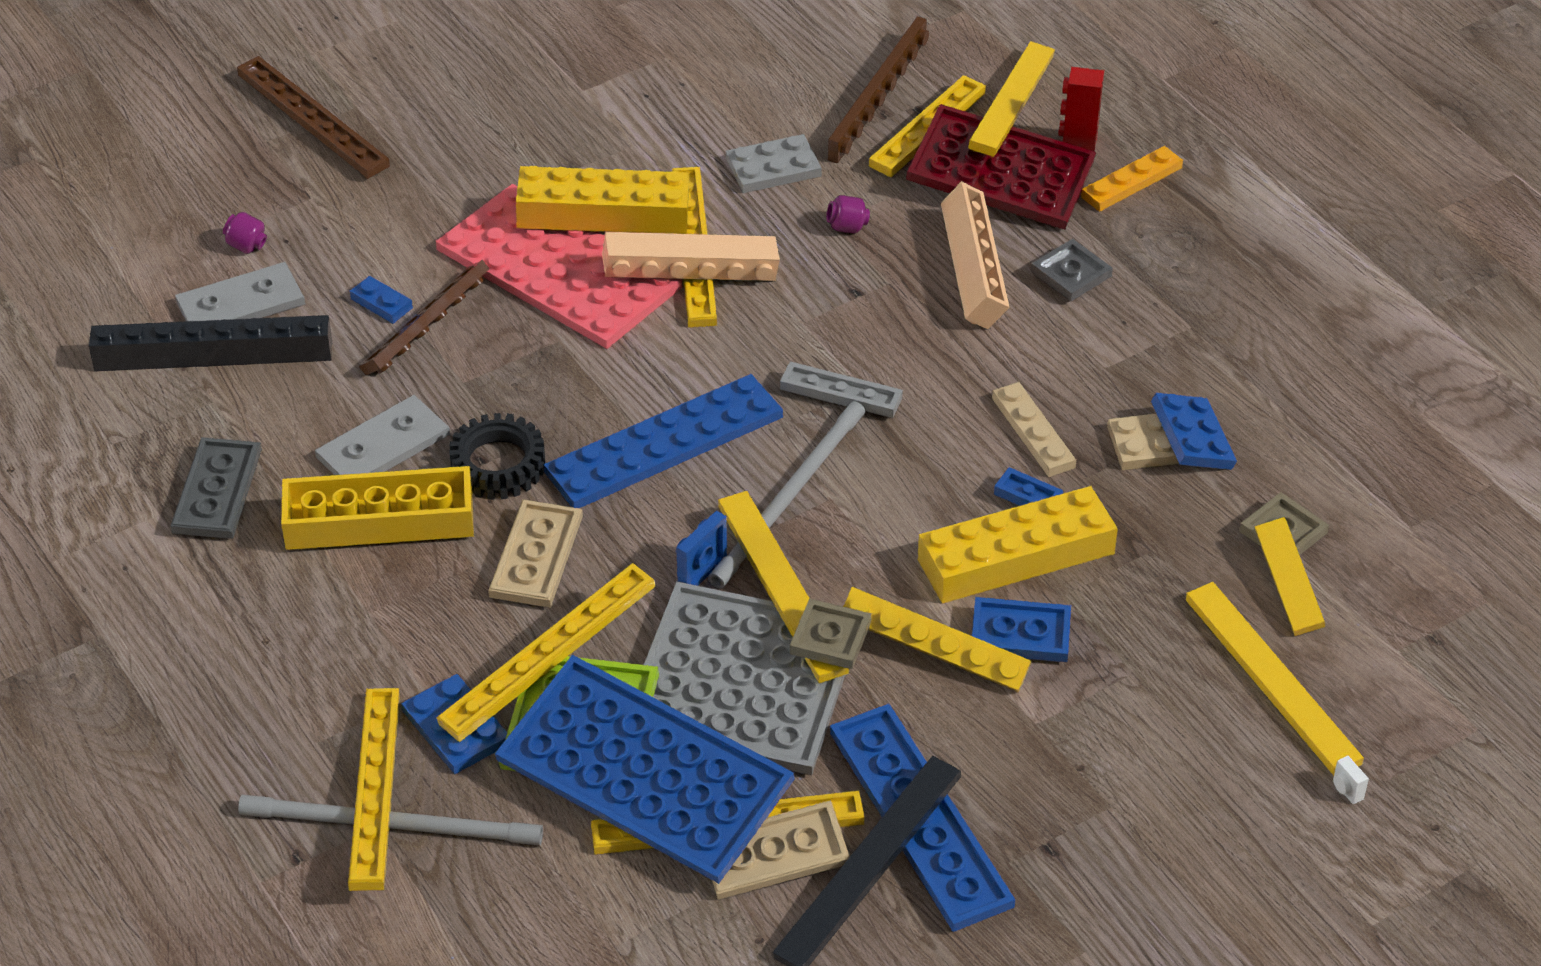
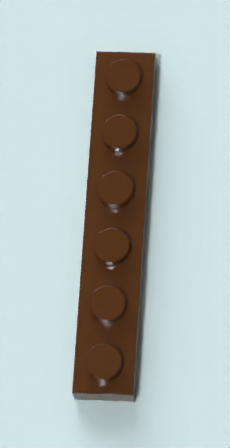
[359,260,489,375]

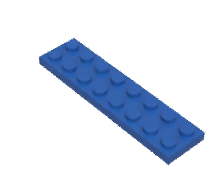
[544,374,783,508]
[830,704,1015,932]

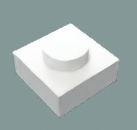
[1333,756,1369,804]

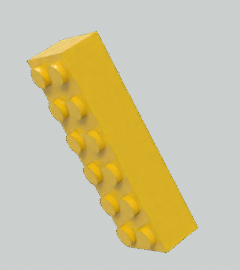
[516,166,689,234]
[281,466,474,550]
[917,486,1118,604]

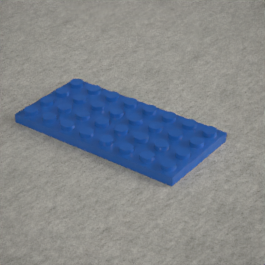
[495,655,795,884]

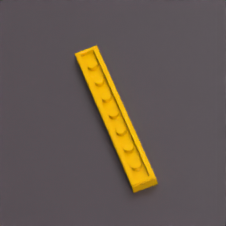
[968,41,1055,157]
[672,167,717,328]
[718,491,849,683]
[436,563,656,743]
[1186,582,1364,776]
[348,688,400,891]
[591,791,865,855]

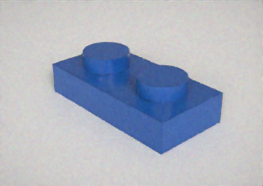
[350,276,413,324]
[994,467,1063,506]

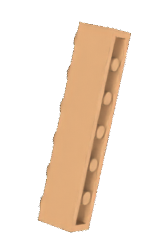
[941,181,1010,329]
[602,232,780,281]

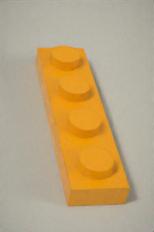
[1081,146,1183,212]

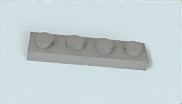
[780,362,903,418]

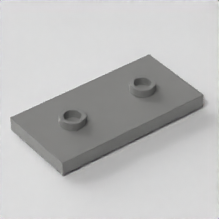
[175,262,305,321]
[315,395,450,475]

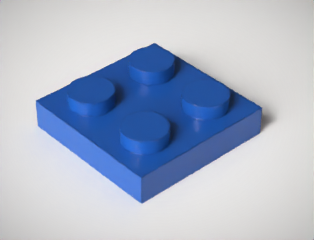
[676,510,727,586]

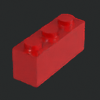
[1058,66,1105,152]

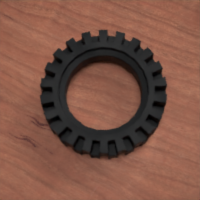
[449,413,545,500]

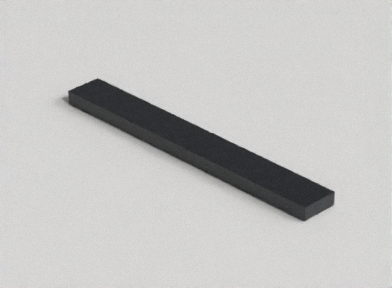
[773,755,961,966]

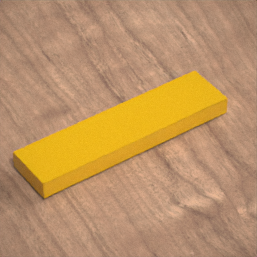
[1255,517,1325,636]

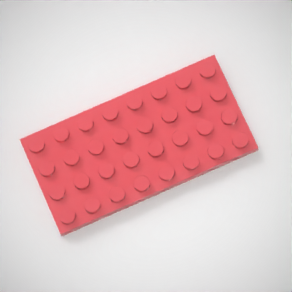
[436,184,683,349]

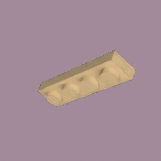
[992,382,1076,477]

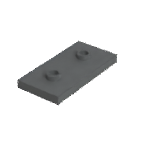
[170,437,262,539]

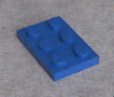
[1151,393,1237,470]
[972,597,1071,662]
[401,674,507,775]

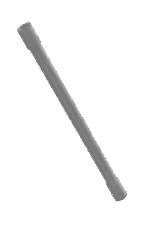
[708,401,865,589]
[238,794,543,845]

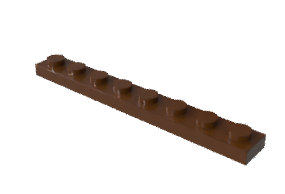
[828,16,929,163]
[237,56,390,179]

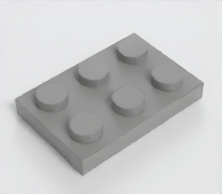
[726,134,822,193]

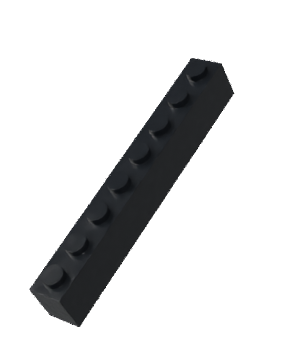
[89,315,332,372]

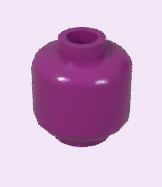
[826,195,870,234]
[223,212,267,254]

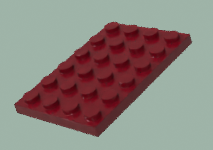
[906,104,1097,230]

